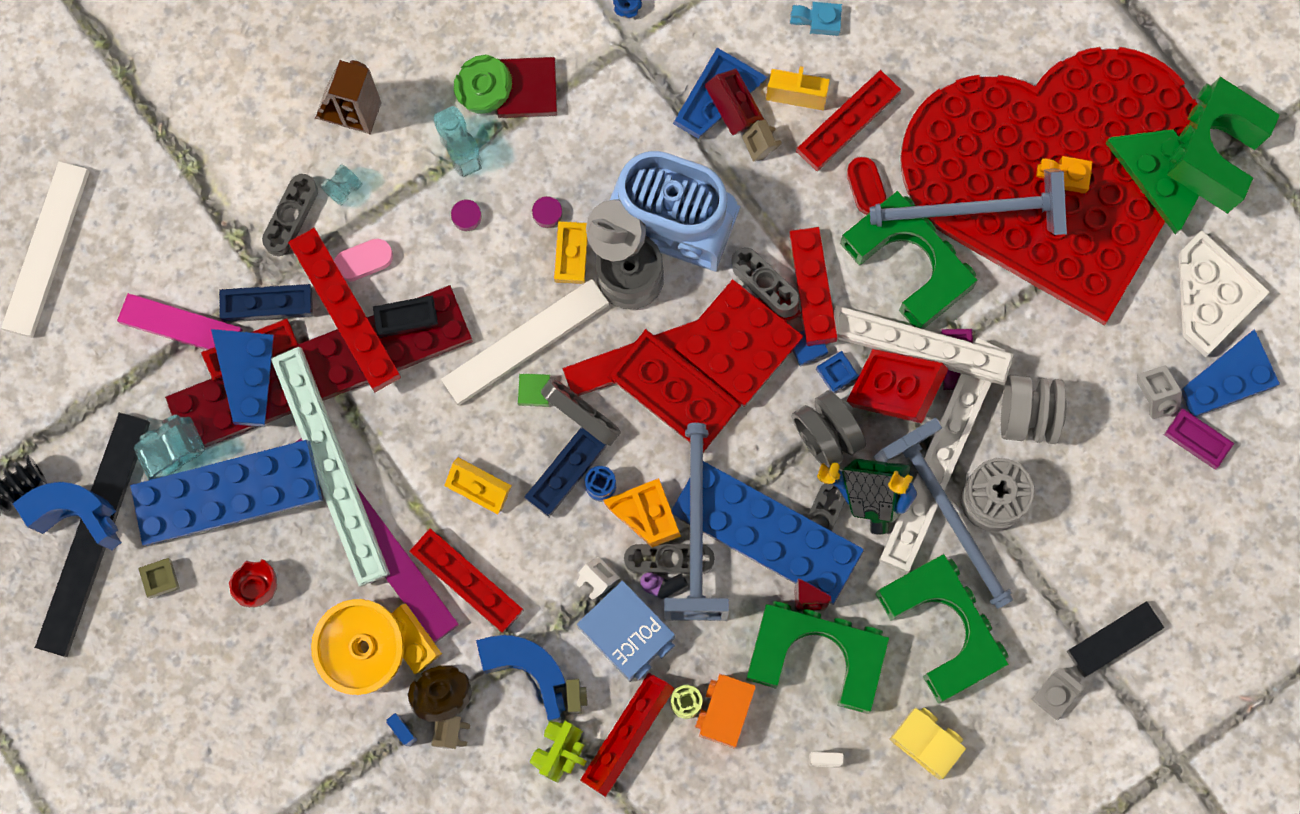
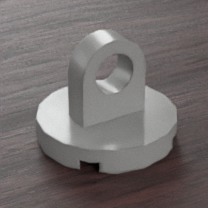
[586,199,646,262]

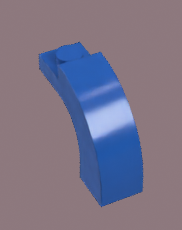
[13,482,122,550]
[476,635,567,722]

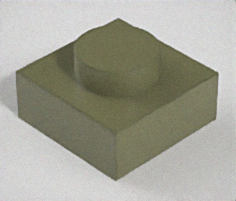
[138,558,180,599]
[566,679,588,715]

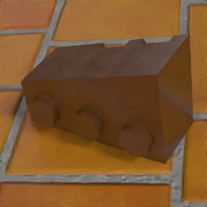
[315,60,382,134]

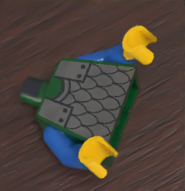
[817,458,917,535]

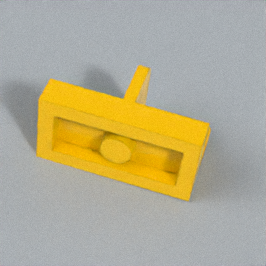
[766,66,830,111]

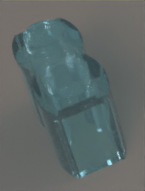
[434,106,482,177]
[134,415,206,480]

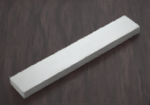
[1,162,90,338]
[441,279,609,406]
[834,305,1014,386]

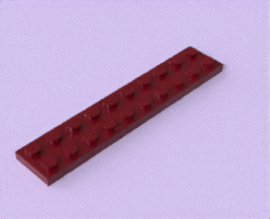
[165,285,473,454]

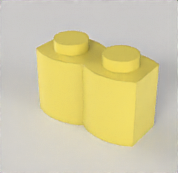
[889,708,966,780]

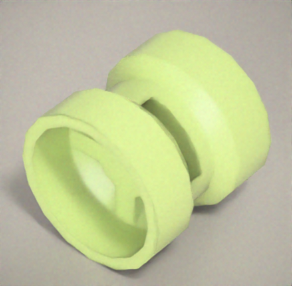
[671,685,703,719]

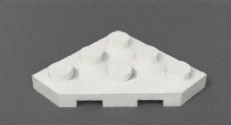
[1178,230,1269,357]

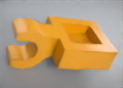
[1036,156,1092,193]

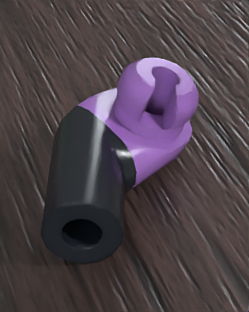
[640,572,689,599]

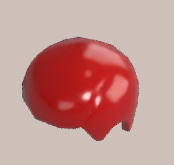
[229,559,277,608]

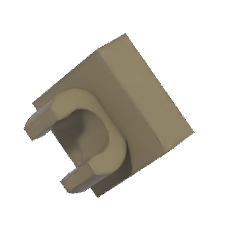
[742,120,782,162]
[431,716,471,749]

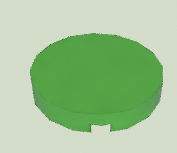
[454,55,512,114]

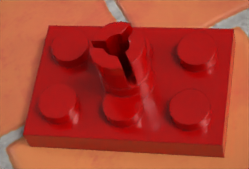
[846,349,949,423]

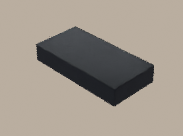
[373,295,439,338]

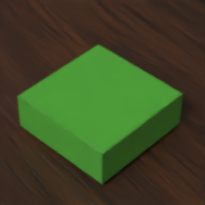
[518,374,550,407]

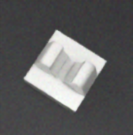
[577,557,620,599]

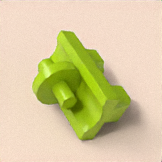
[530,721,587,783]

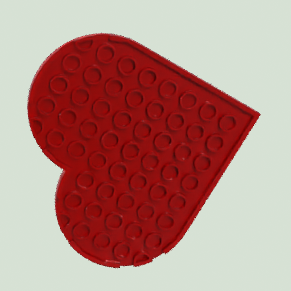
[900,47,1197,325]

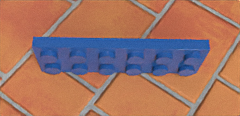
[130,440,323,546]
[671,461,864,605]

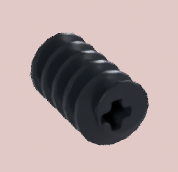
[0,455,47,516]

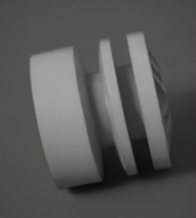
[1001,375,1067,445]
[961,458,1034,532]

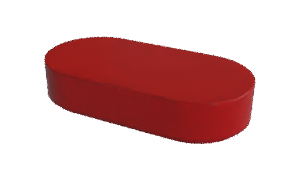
[847,157,886,215]

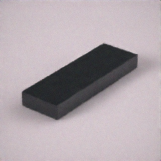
[1067,601,1165,678]

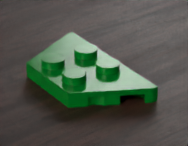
[1106,129,1199,235]

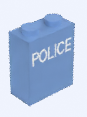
[577,580,675,682]

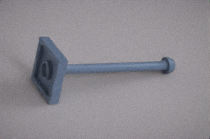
[869,168,1067,235]
[873,418,1013,609]
[664,423,729,621]

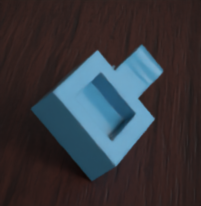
[790,2,842,36]

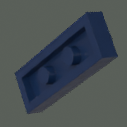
[219,284,313,322]
[524,427,607,518]

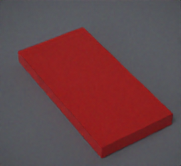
[607,329,741,453]

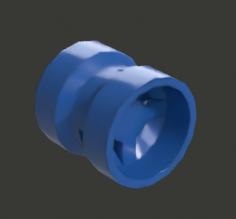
[585,466,617,502]

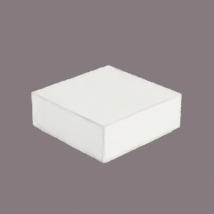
[809,752,843,768]

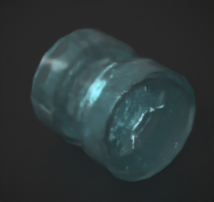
[320,164,363,206]

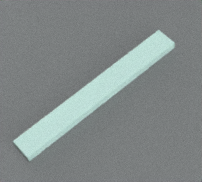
[271,347,390,587]

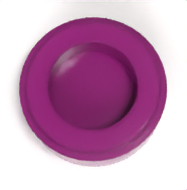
[532,196,562,228]
[451,200,482,231]

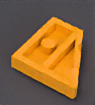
[604,478,681,548]

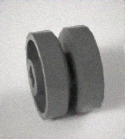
[596,236,664,309]
[791,390,866,468]

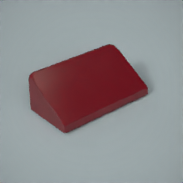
[705,69,765,135]
[794,579,831,611]

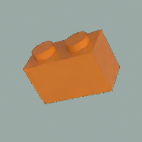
[695,674,756,749]

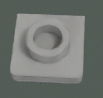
[1137,365,1182,419]
[1031,668,1085,720]

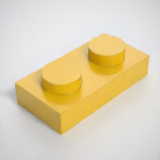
[554,221,588,284]
[444,457,512,515]
[392,604,442,674]

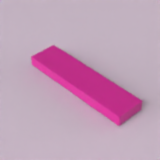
[117,293,243,350]

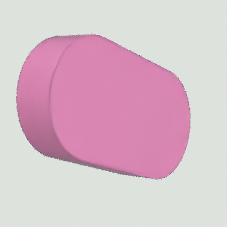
[334,239,393,282]

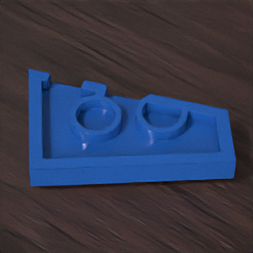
[673,48,768,139]
[211,329,274,427]
[1181,329,1280,417]

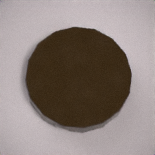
[408,666,472,722]

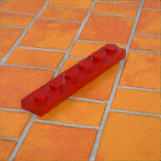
[288,227,401,393]

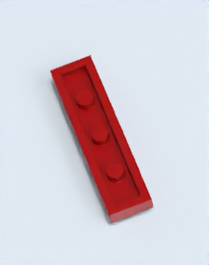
[796,70,901,172]
[789,227,838,346]
[409,528,524,634]
[580,672,675,797]

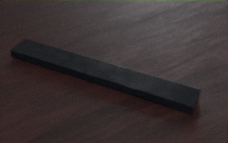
[35,412,150,658]

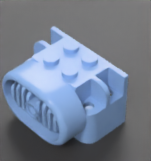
[610,151,741,272]

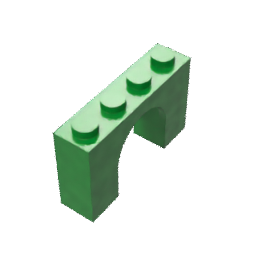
[1167,76,1280,214]
[840,191,978,329]
[875,554,1009,704]
[746,601,889,714]

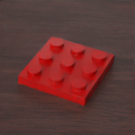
[674,279,803,408]

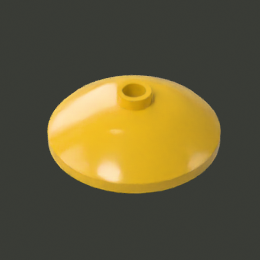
[311,599,404,695]

